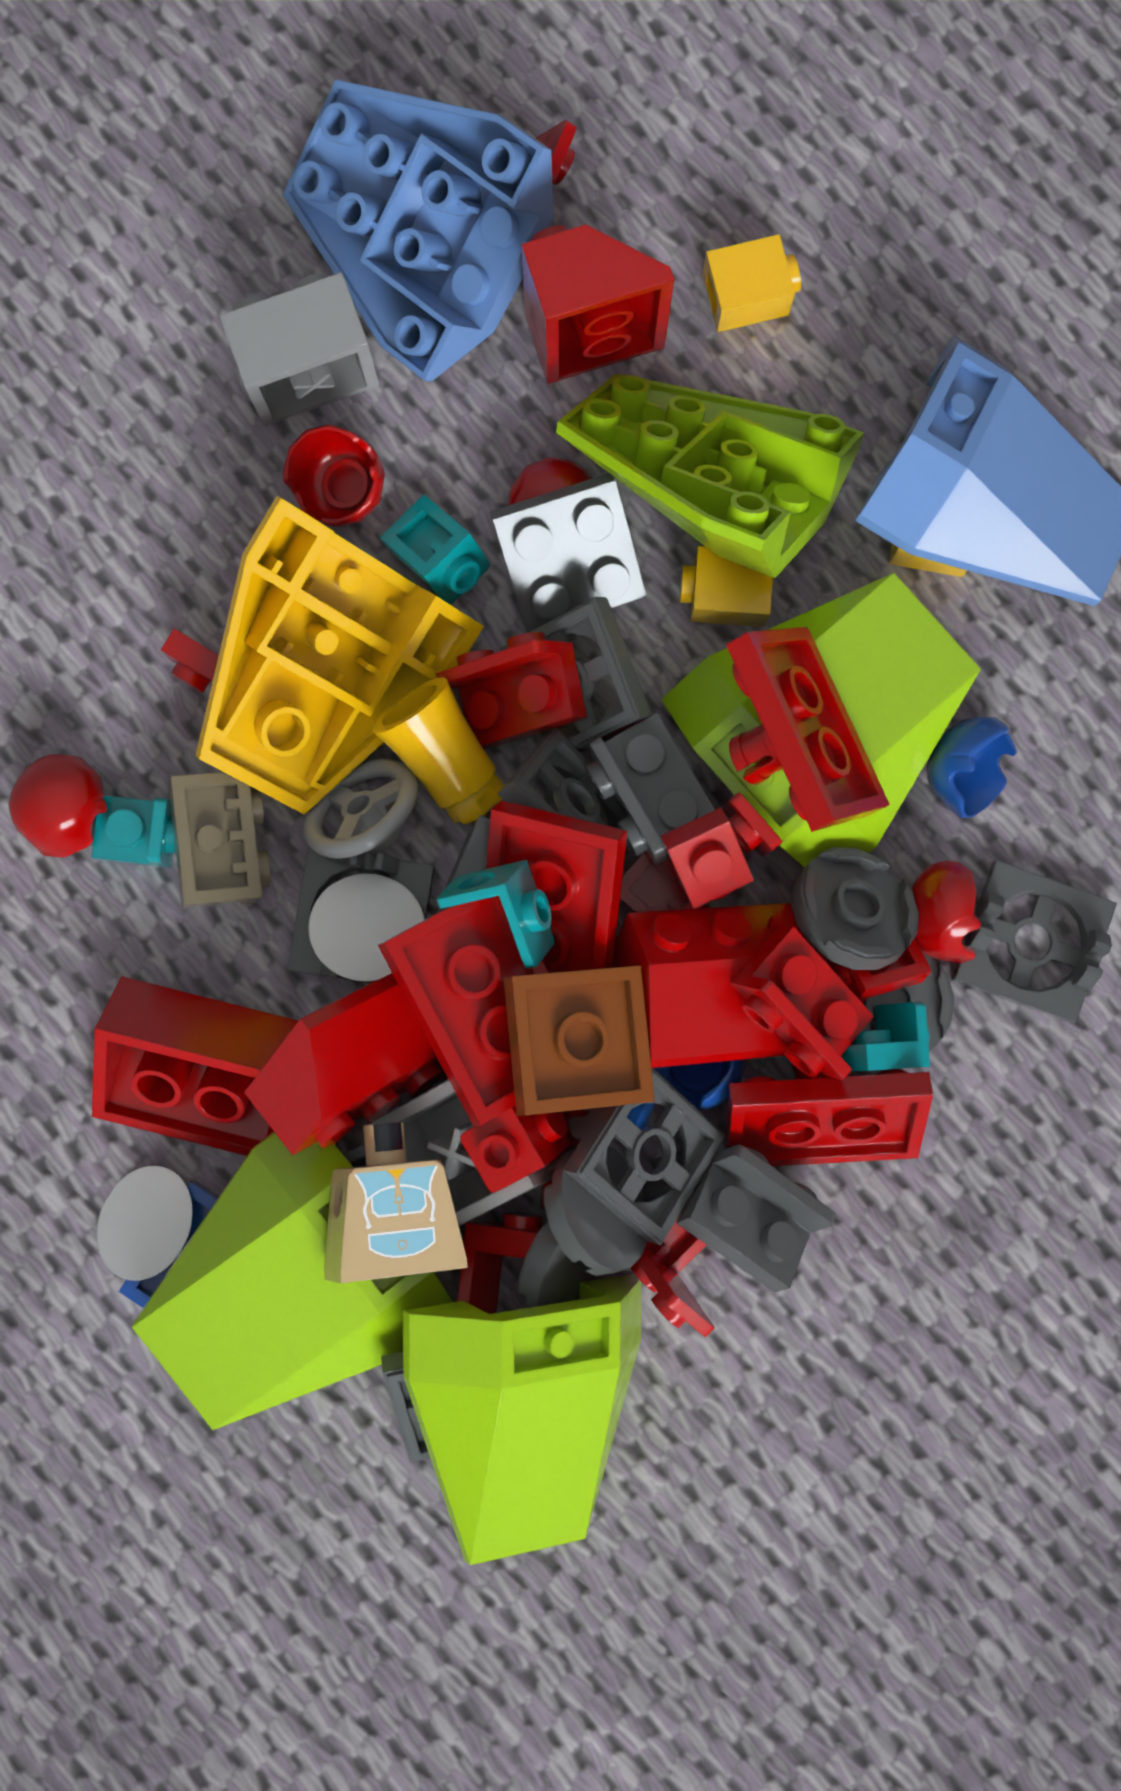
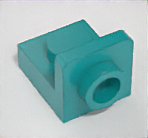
[379,494,490,605]
[91,796,176,868]
[841,1002,930,1072]

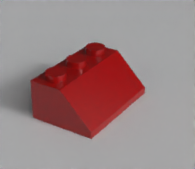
[521,224,675,385]
[612,903,828,1068]
[244,973,443,1156]
[92,976,299,1156]

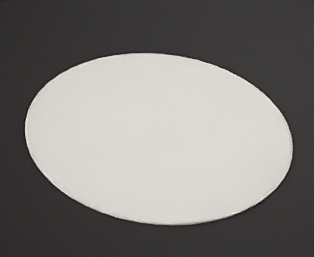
[309,874,424,982]
[97,1166,193,1281]

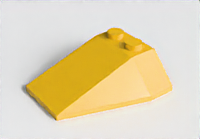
[195,496,484,815]

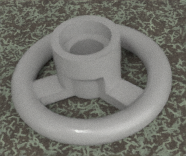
[303,758,418,859]

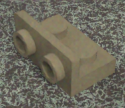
[168,772,271,907]

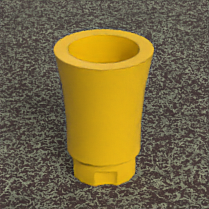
[372,677,504,825]

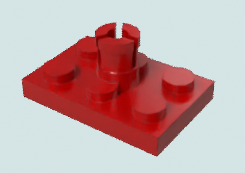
[726,627,890,832]
[486,800,627,973]
[378,896,548,1126]
[725,1064,933,1167]

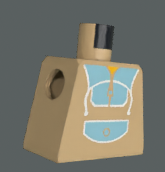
[324,1122,468,1283]

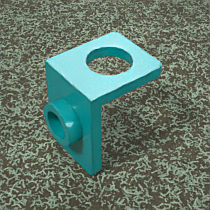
[436,860,554,969]

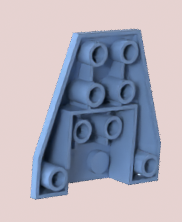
[282,79,554,382]
[855,334,1121,606]

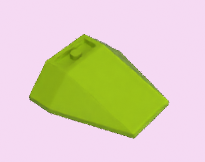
[556,373,864,578]
[661,573,981,868]
[131,1132,453,1430]
[403,1274,642,1565]

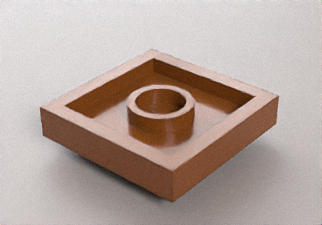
[504,965,655,1116]

